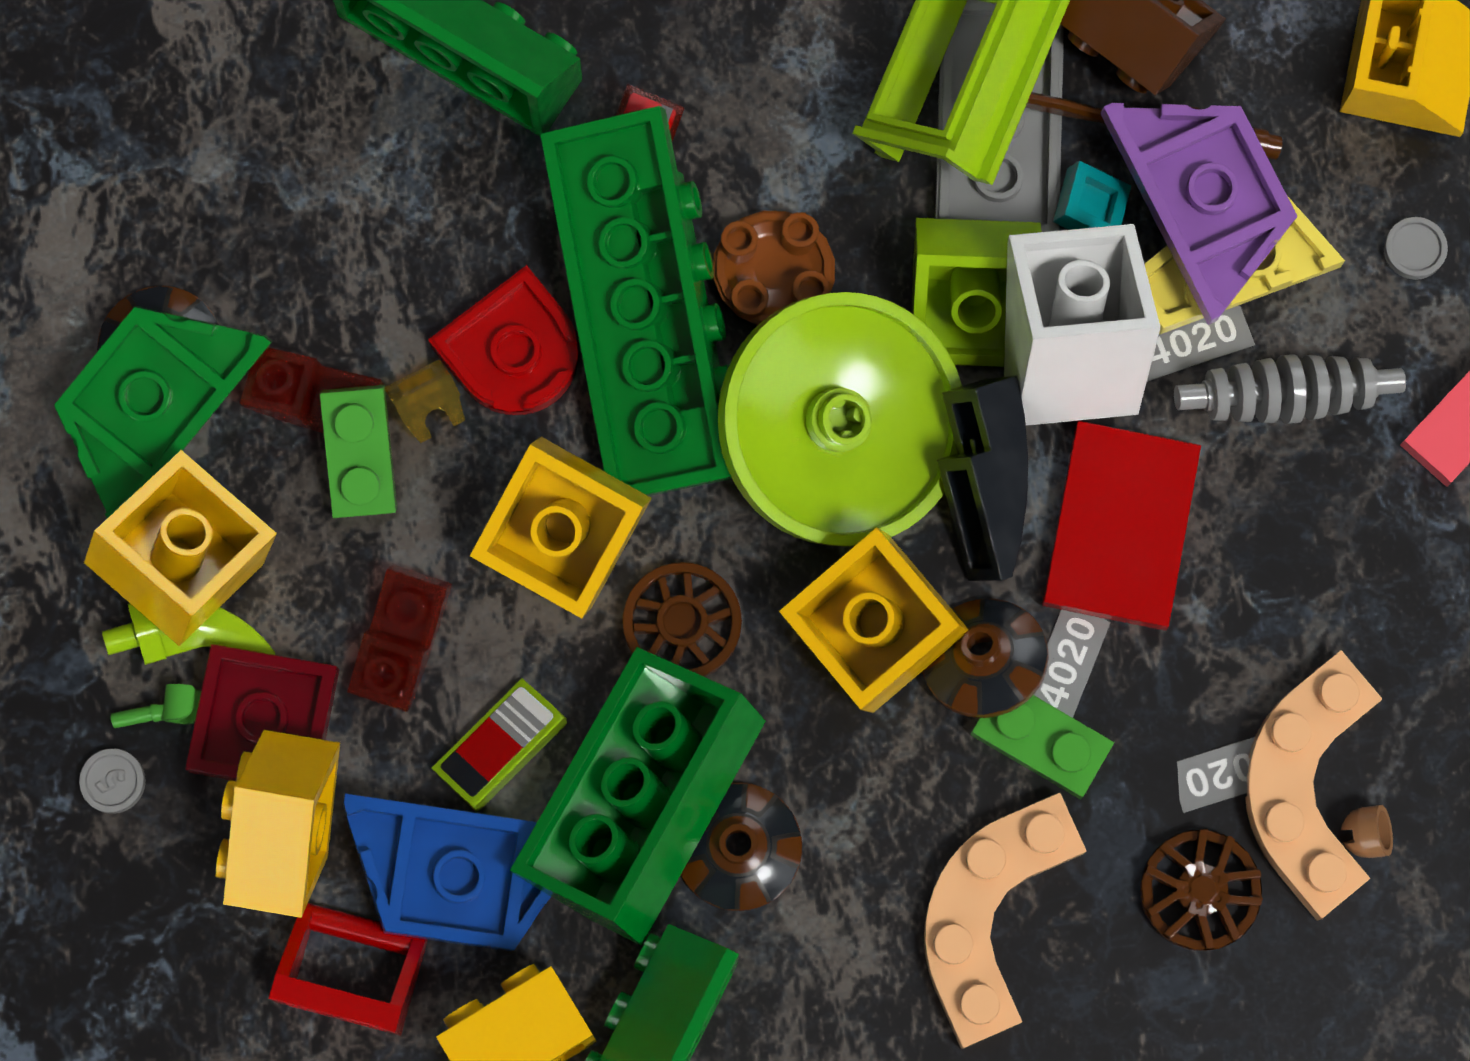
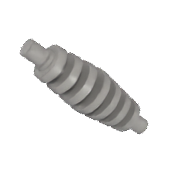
[1174,354,1406,424]

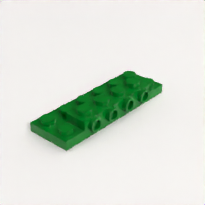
[540,106,732,496]

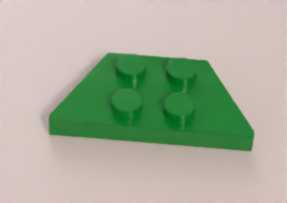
[54,306,273,518]

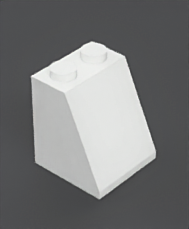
[1004,224,1160,426]

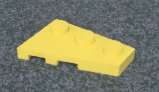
[1145,197,1345,334]

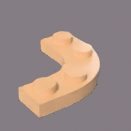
[1245,650,1382,921]
[924,793,1087,1049]

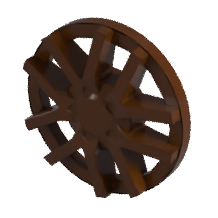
[623,562,742,677]
[1140,829,1263,951]

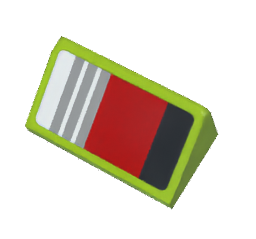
[432,678,567,813]

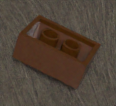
[1060,0,1226,96]

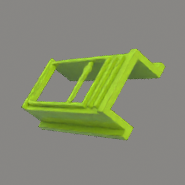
[852,0,1070,185]

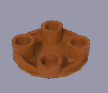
[713,210,835,325]

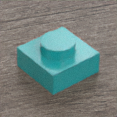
[1053,161,1131,230]

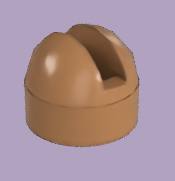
[1341,805,1393,858]

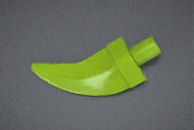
[102,603,276,665]

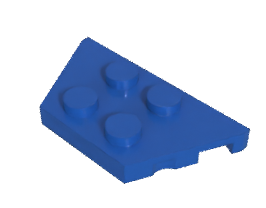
[343,793,551,952]

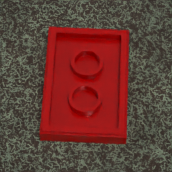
[1042,421,1201,631]

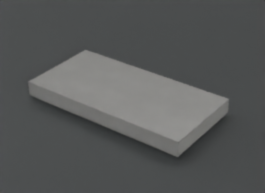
[935,0,1064,232]

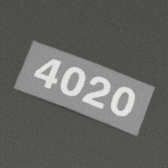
[1147,305,1255,382]
[1034,610,1110,718]
[1177,737,1255,813]

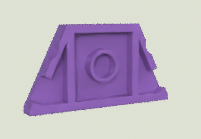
[1101,103,1297,325]

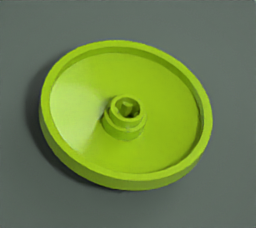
[718,292,962,546]

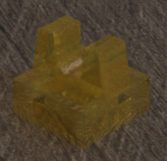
[385,359,465,443]

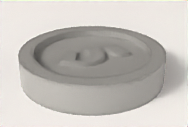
[1384,217,1448,280]
[79,749,146,814]

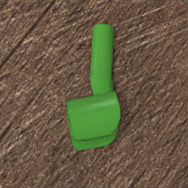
[111,684,201,728]

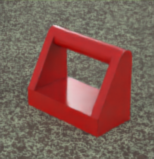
[268,903,428,1036]

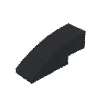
[937,375,1028,581]

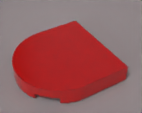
[428,265,579,415]

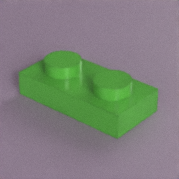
[320,385,397,518]
[970,695,1115,800]

